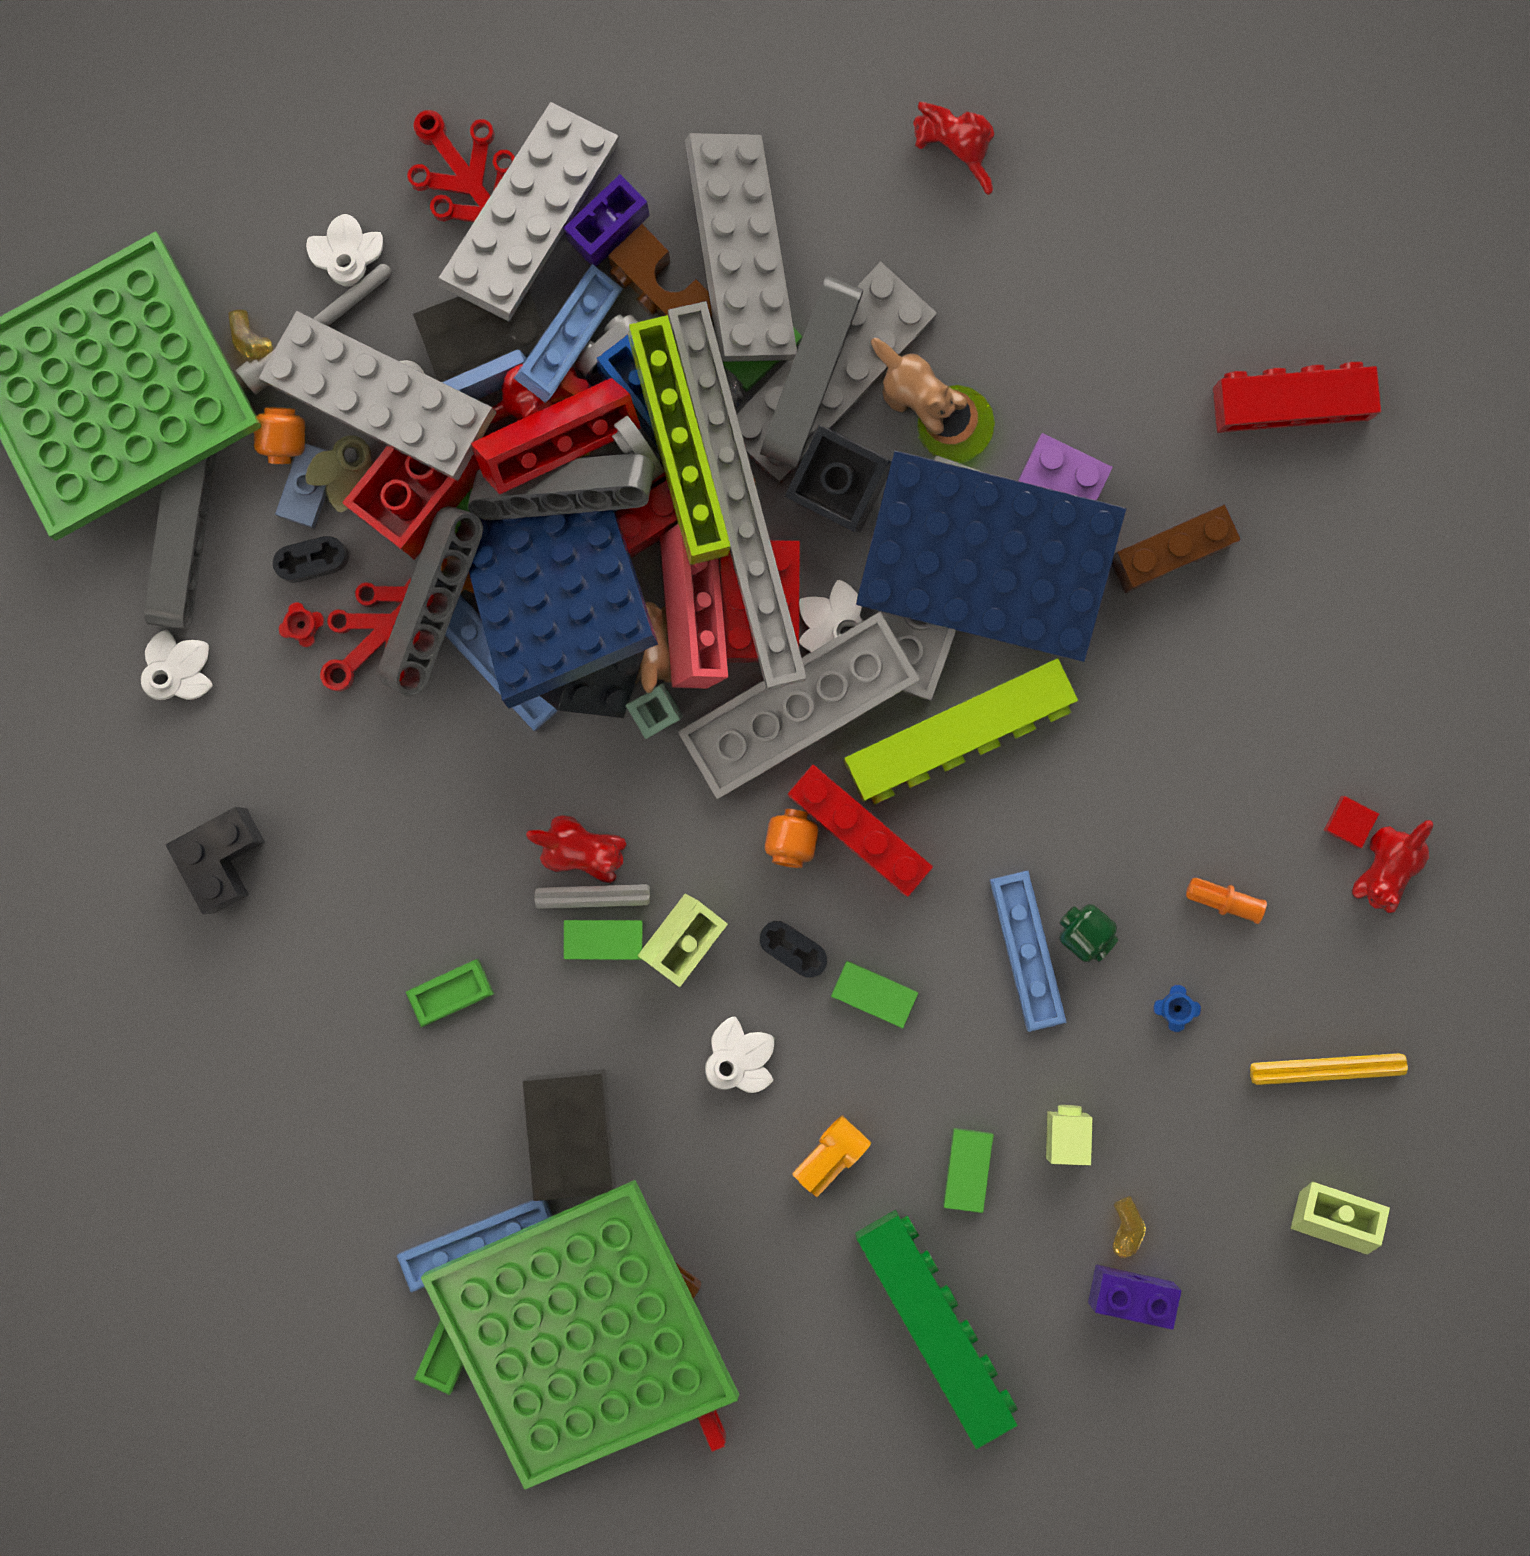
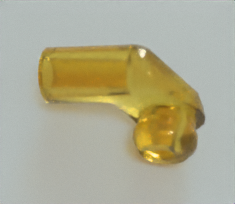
[228,310,273,360]
[1112,1196,1146,1258]

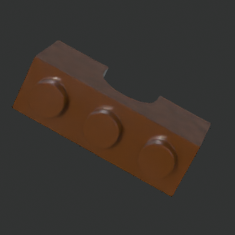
[608,224,714,326]
[1112,504,1241,594]

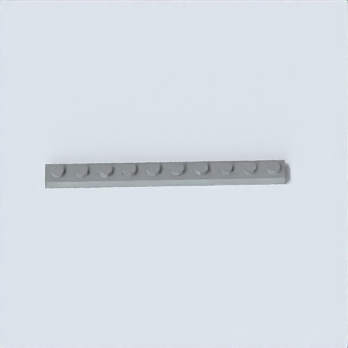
[668,301,807,690]

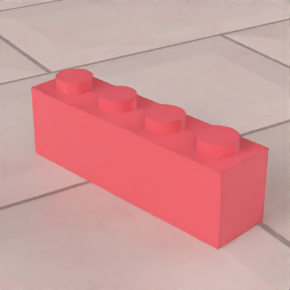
[660,524,728,689]

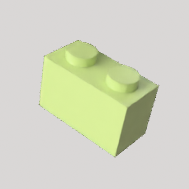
[638,893,728,987]
[1291,1182,1390,1255]

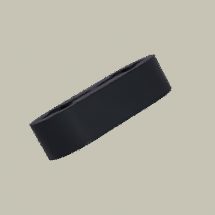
[273,536,349,583]
[760,921,827,978]

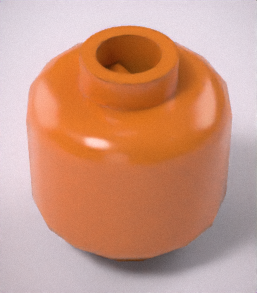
[254,407,305,464]
[764,809,819,868]

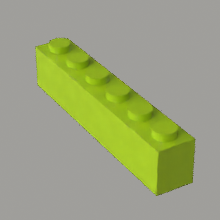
[628,315,731,565]
[843,658,1078,805]

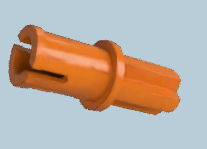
[1186,878,1267,924]

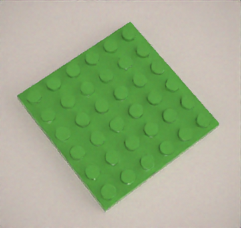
[0,231,261,541]
[421,1180,739,1489]

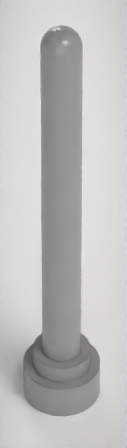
[235,264,391,395]

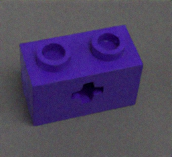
[564,174,650,267]
[1088,1265,1182,1330]

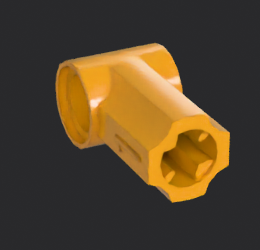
[792,1115,871,1197]

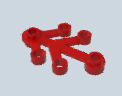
[407,110,515,222]
[320,578,434,692]

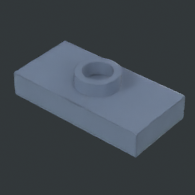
[275,443,327,529]

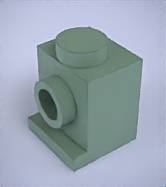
[626,683,683,739]

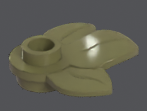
[305,435,374,512]

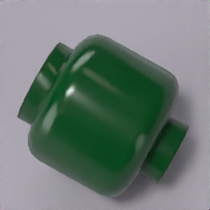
[1059,904,1119,962]

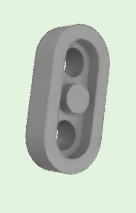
[575,315,638,380]
[612,416,664,481]

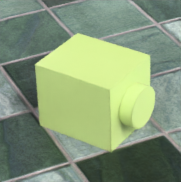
[1046,1105,1092,1165]

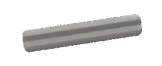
[534,884,650,909]

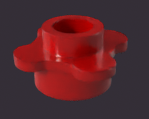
[278,602,324,648]

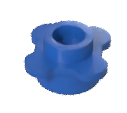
[1153,985,1201,1032]

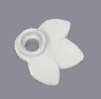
[306,214,383,286]
[799,580,863,652]
[141,630,213,700]
[705,1017,774,1093]

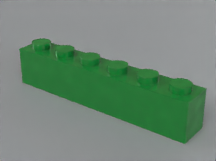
[855,1209,1018,1450]

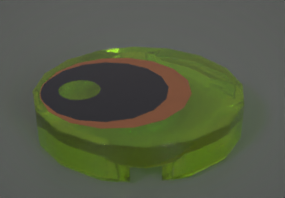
[917,385,995,463]

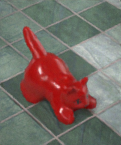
[913,102,994,195]
[490,364,589,424]
[526,815,627,884]
[1352,820,1434,913]

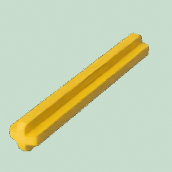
[1250,1053,1408,1085]

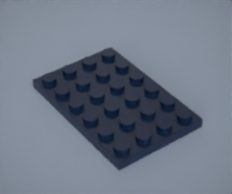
[856,450,1127,662]
[458,510,658,709]

